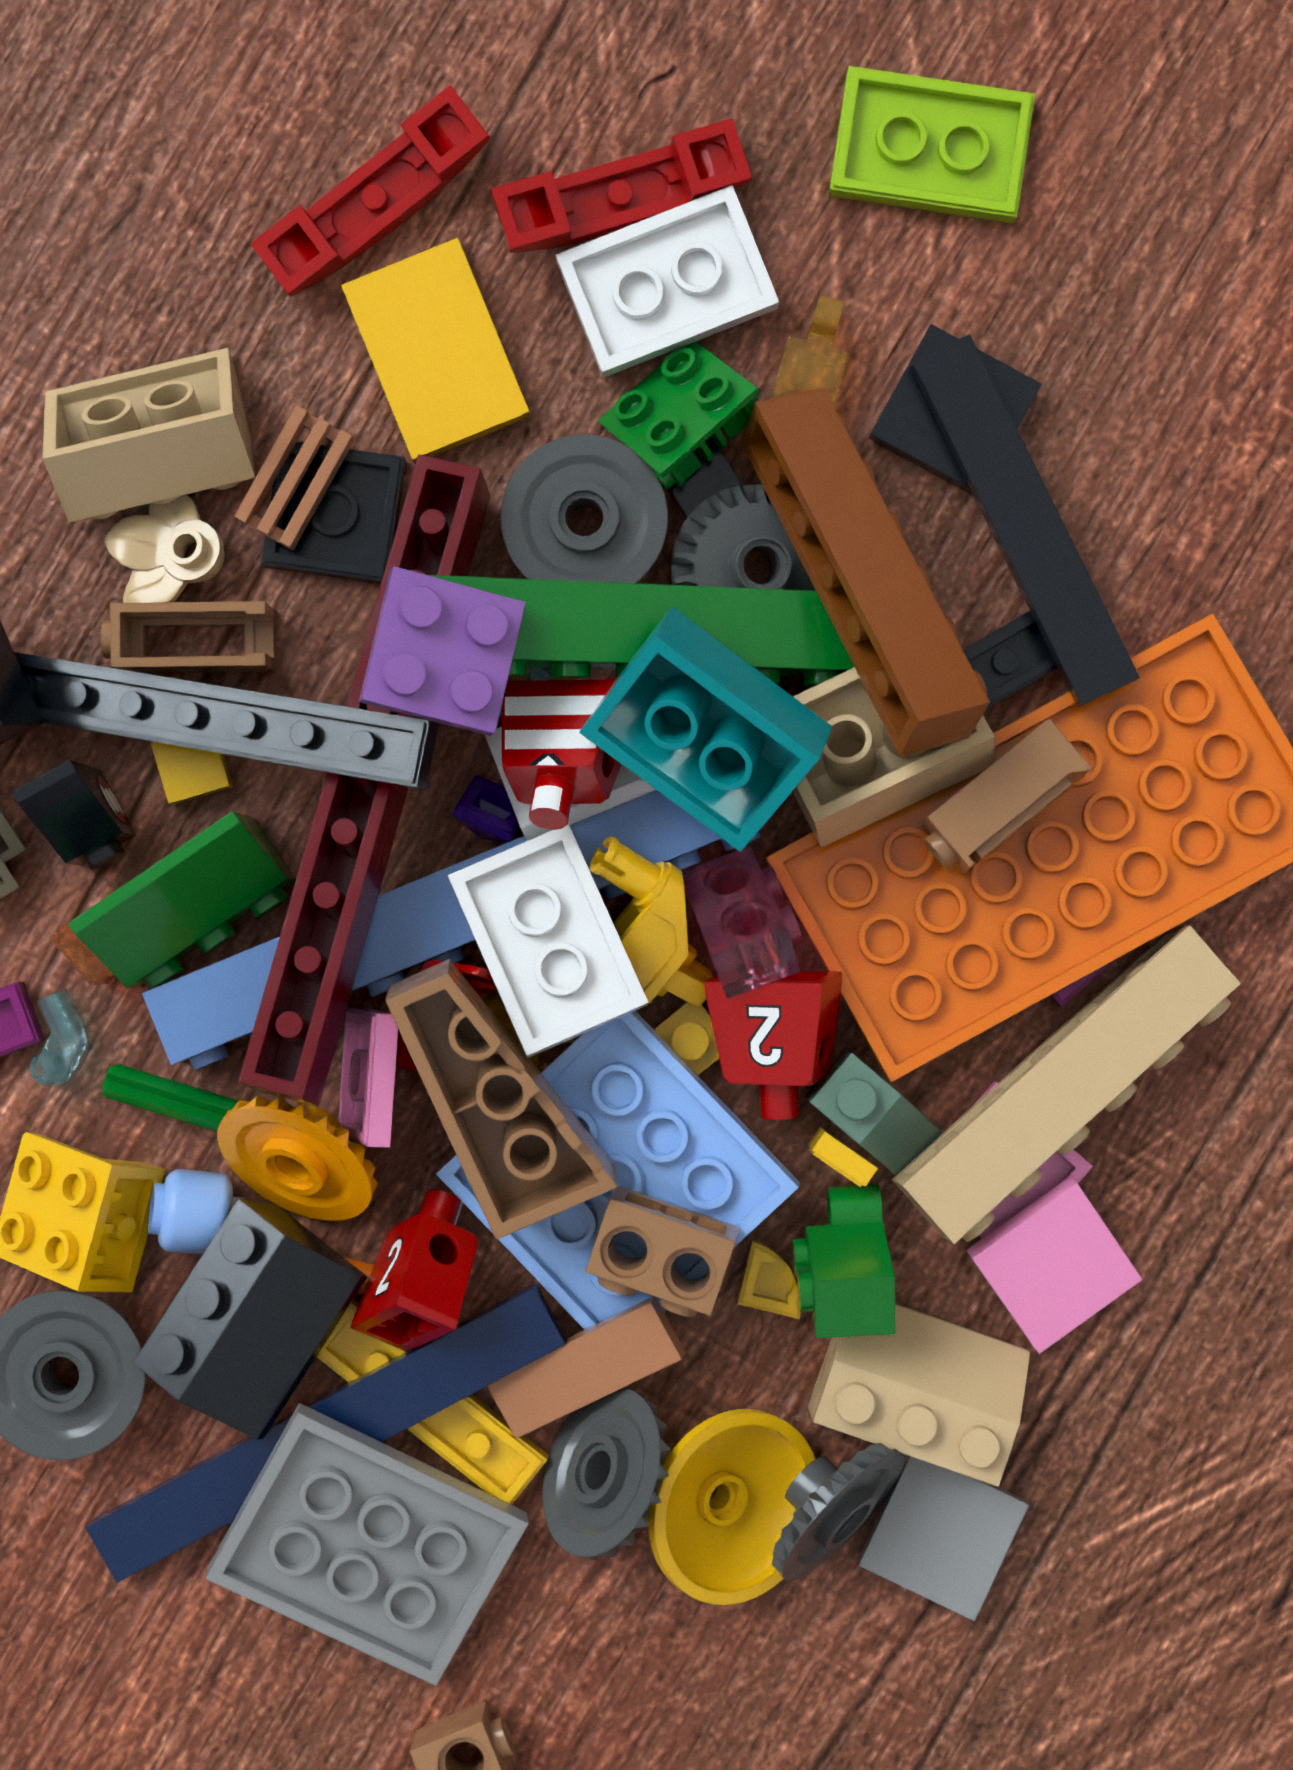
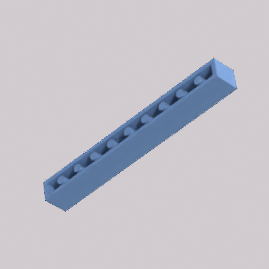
[142,790,761,1070]

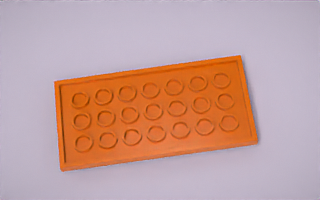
[766,613,1293,1083]

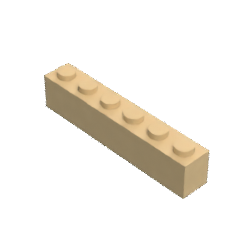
[891,925,1241,1244]

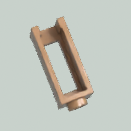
[101,601,276,673]
[923,718,1091,874]

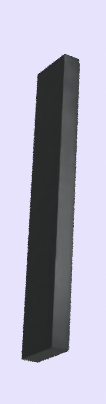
[910,334,1140,708]

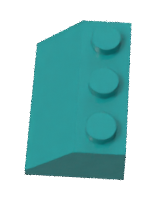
[579,606,832,852]

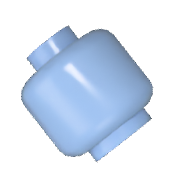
[148,1169,245,1255]

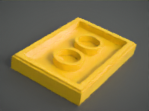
[341,238,531,464]

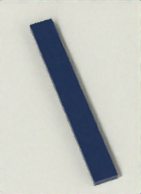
[85,1283,567,1583]

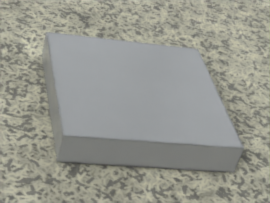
[857,1455,1029,1621]

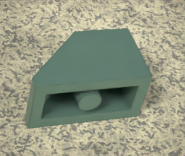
[805,1049,943,1175]

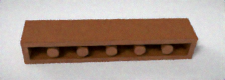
[741,388,990,757]

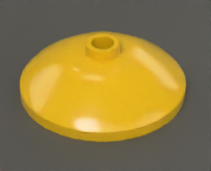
[648,1409,816,1605]

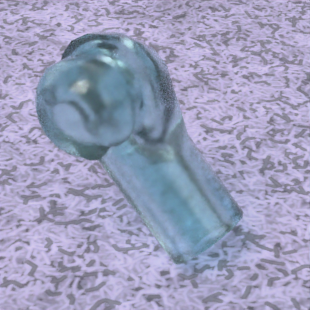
[30,989,89,1086]

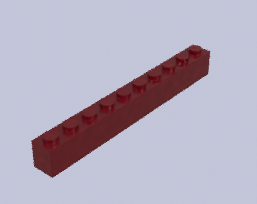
[238,454,490,1107]

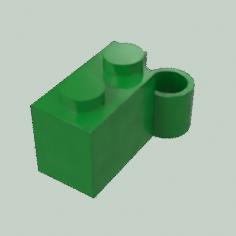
[792,1184,895,1338]

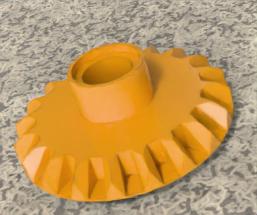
[217,1096,378,1221]

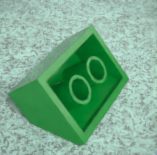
[68,811,296,990]

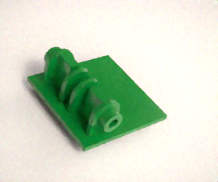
[597,342,760,491]

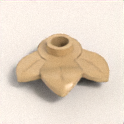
[105,494,225,603]

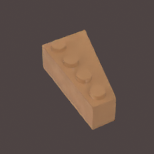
[385,959,618,1240]

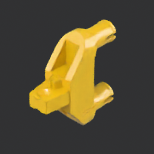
[589,835,713,1008]

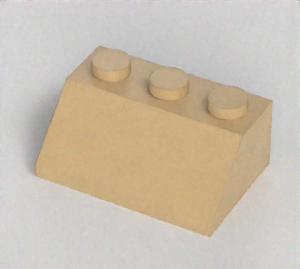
[43,347,255,523]
[792,667,995,848]
[808,1303,1030,1487]

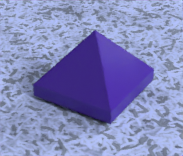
[452,775,520,842]

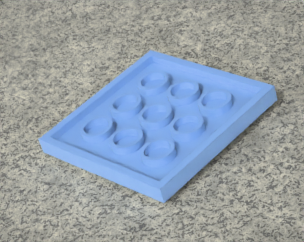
[436,1011,800,1330]

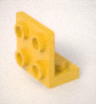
[0,1132,166,1292]

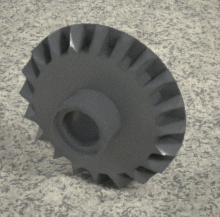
[501,435,668,583]
[671,484,816,591]
[0,1290,147,1460]
[543,1388,671,1561]
[772,1443,905,1581]

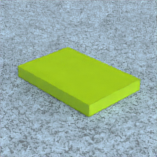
[828,66,1035,224]

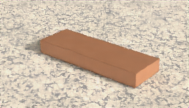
[487,1296,686,1439]

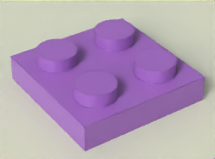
[359,566,526,736]

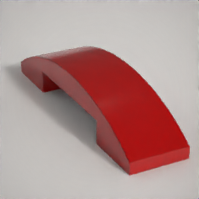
[250,85,490,297]
[491,118,752,253]

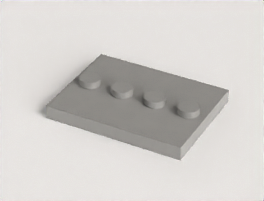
[206,1403,529,1686]

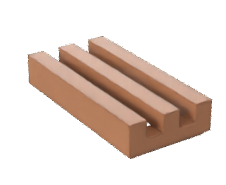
[234,405,355,551]

